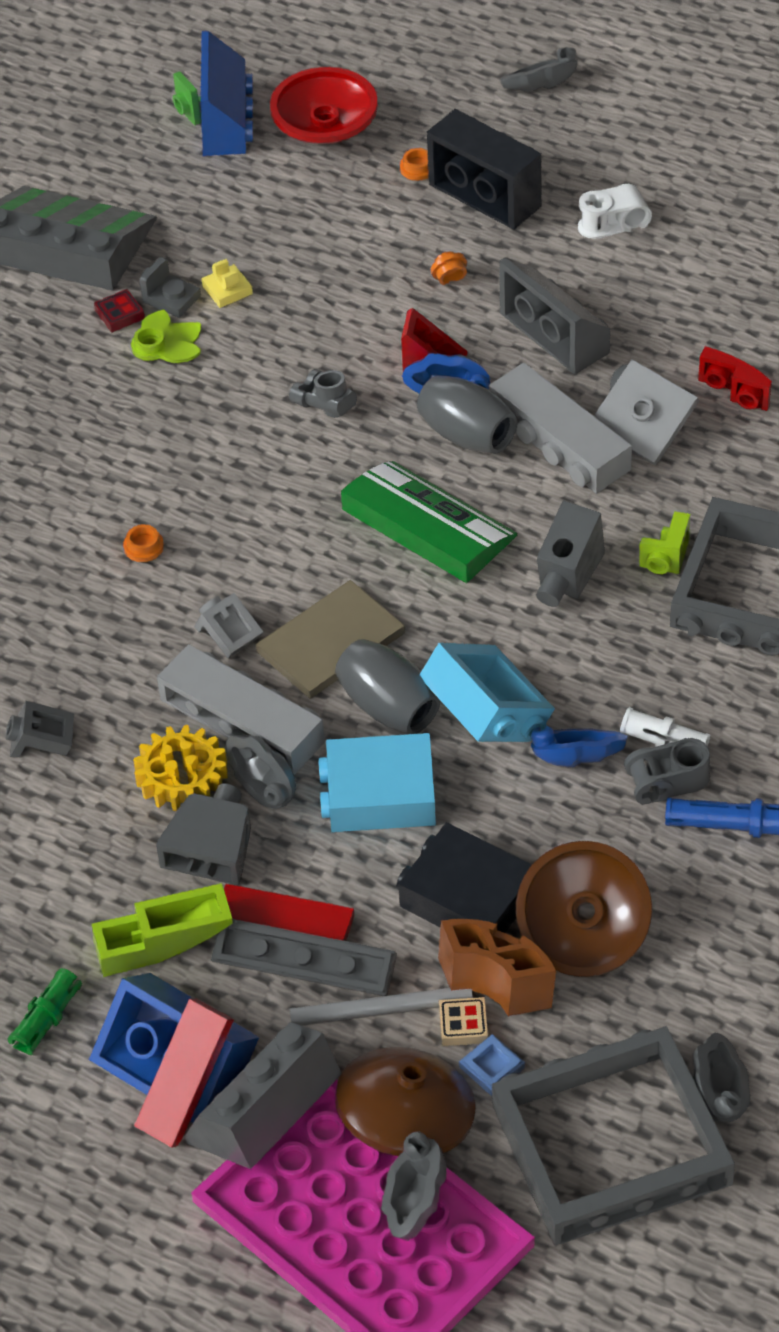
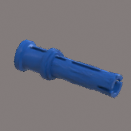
[665,797,779,838]

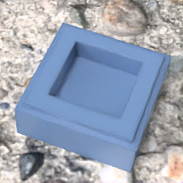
[459,1034,525,1096]

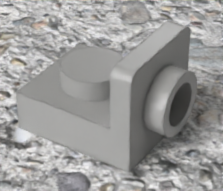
[194,593,263,658]

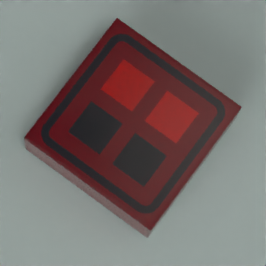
[94,289,145,333]

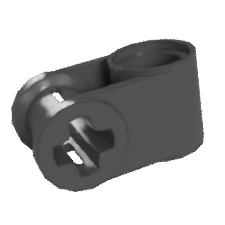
[624,738,710,805]

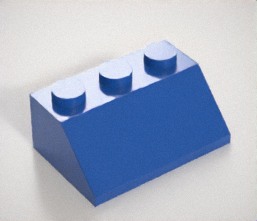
[201,31,253,156]
[89,973,259,1123]

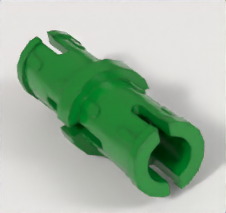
[7,968,82,1056]

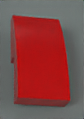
[698,346,772,411]

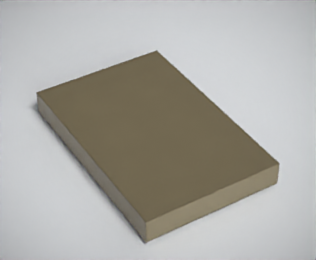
[256,580,405,699]

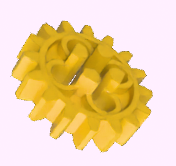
[133,725,228,811]

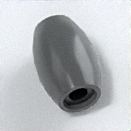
[417,375,517,454]
[335,639,440,734]

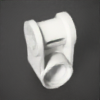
[578,184,652,239]

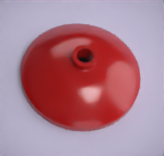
[270,67,378,144]

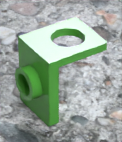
[173,71,201,126]

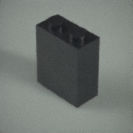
[396,822,532,933]

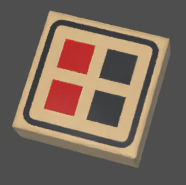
[439,997,488,1046]

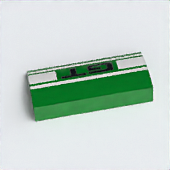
[341,461,518,584]

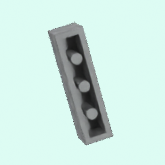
[489,362,632,494]
[157,644,325,775]

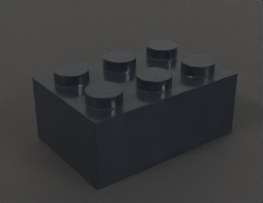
[427,109,542,230]

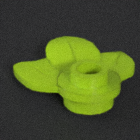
[131,309,201,363]

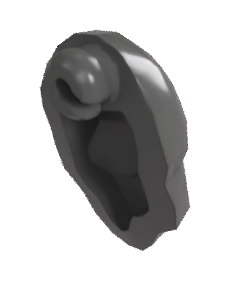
[500,47,578,92]
[225,735,296,808]
[692,1033,751,1124]
[381,1132,446,1241]

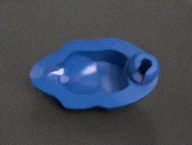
[402,353,491,394]
[530,726,627,768]

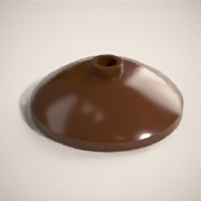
[516,841,652,977]
[335,1047,476,1156]

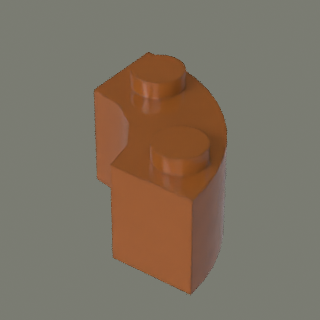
[438,919,556,1016]

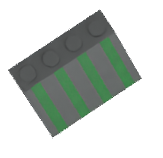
[0,186,157,291]

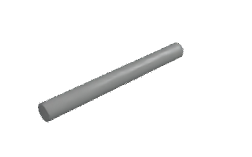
[290,988,473,1025]

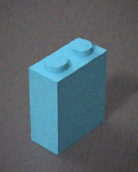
[319,733,436,832]

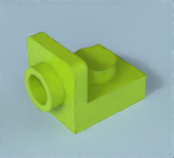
[639,511,690,574]

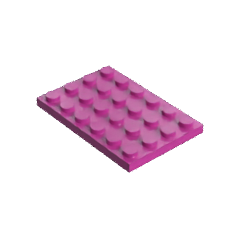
[191,1080,534,1332]

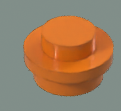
[400,148,429,181]
[430,251,467,285]
[123,524,164,562]

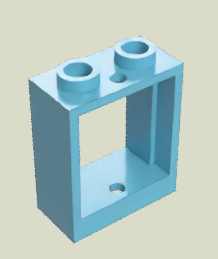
[420,643,555,742]

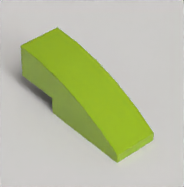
[91,883,233,977]

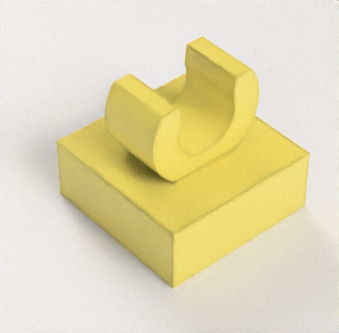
[201,259,253,308]

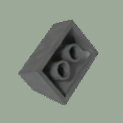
[499,257,611,375]
[184,1022,342,1169]

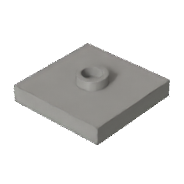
[594,359,699,465]

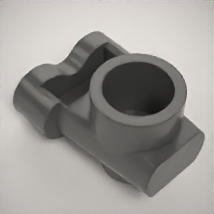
[289,369,357,418]

